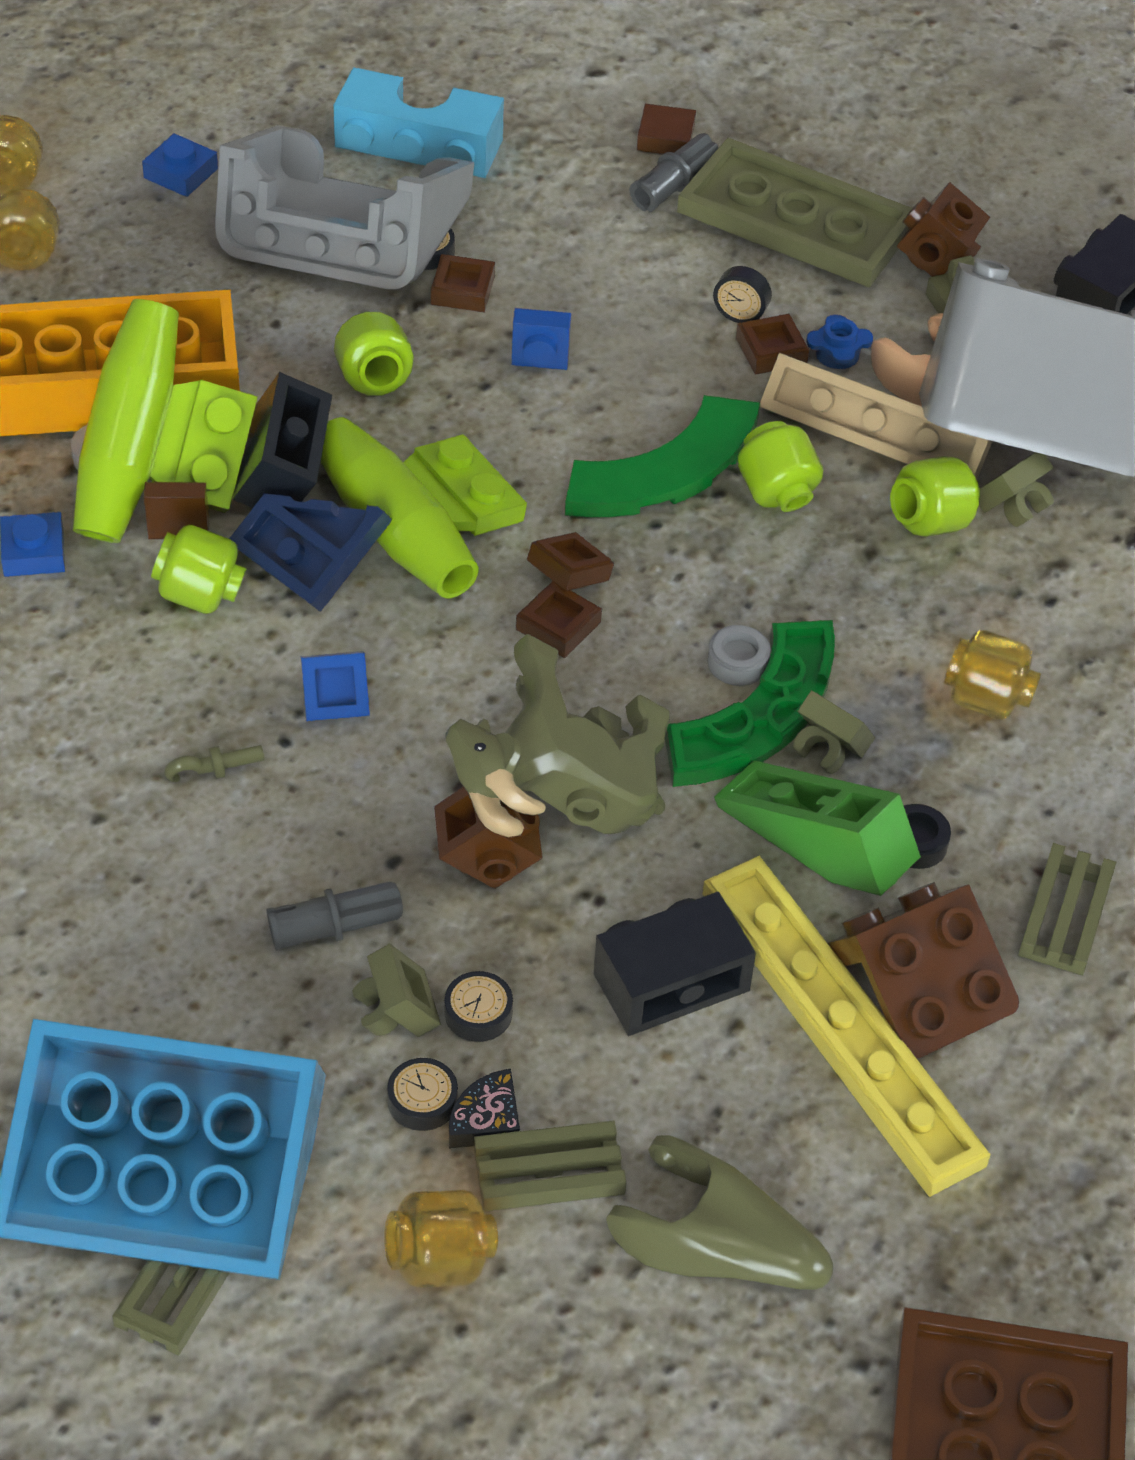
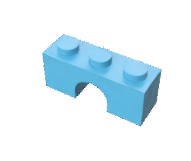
[333,67,504,178]

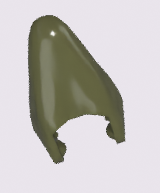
[606,1135,833,1290]

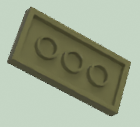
[677,137,912,288]

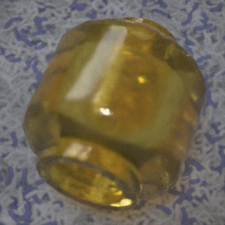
[0,115,43,195]
[0,188,60,271]
[943,630,1041,720]
[384,1190,498,1288]

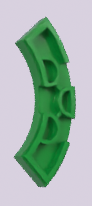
[565,395,760,517]
[665,620,835,787]

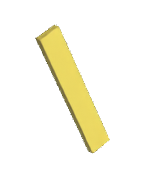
[702,855,991,1197]

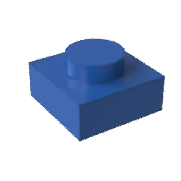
[142,133,218,197]
[511,308,571,370]
[0,512,65,577]
[300,651,370,721]

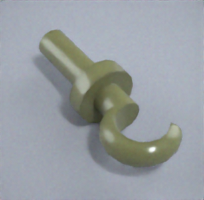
[164,745,264,782]

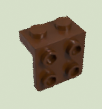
[828,882,1019,1059]

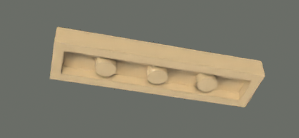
[760,353,992,480]

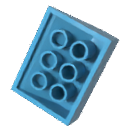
[0,1019,326,1280]

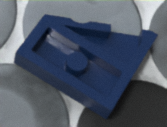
[229,493,392,612]

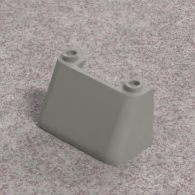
[215,125,474,289]
[919,258,1135,477]

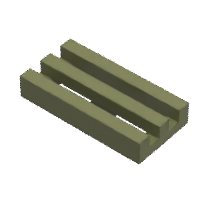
[1018,843,1117,976]
[474,1120,626,1212]
[112,1260,229,1356]

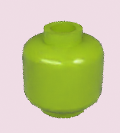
[334,311,414,396]
[738,421,824,512]
[890,456,980,537]
[151,525,247,614]

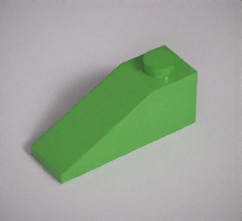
[714,760,921,896]

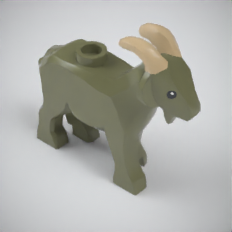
[445,634,670,837]

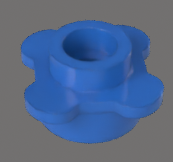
[806,315,873,369]

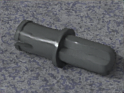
[629,133,719,212]
[266,882,403,951]

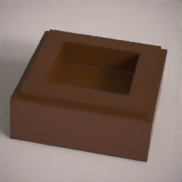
[637,103,696,154]
[431,254,495,313]
[736,313,809,375]
[144,482,210,539]
[527,532,614,591]
[516,581,602,658]

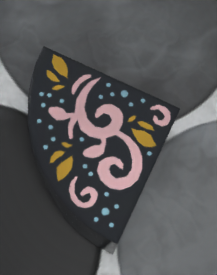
[449,1069,520,1149]

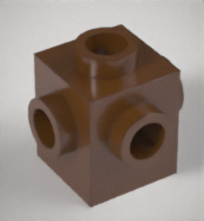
[897,182,990,277]
[434,787,543,889]

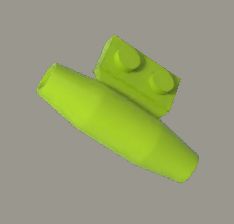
[73,299,258,543]
[320,417,527,599]

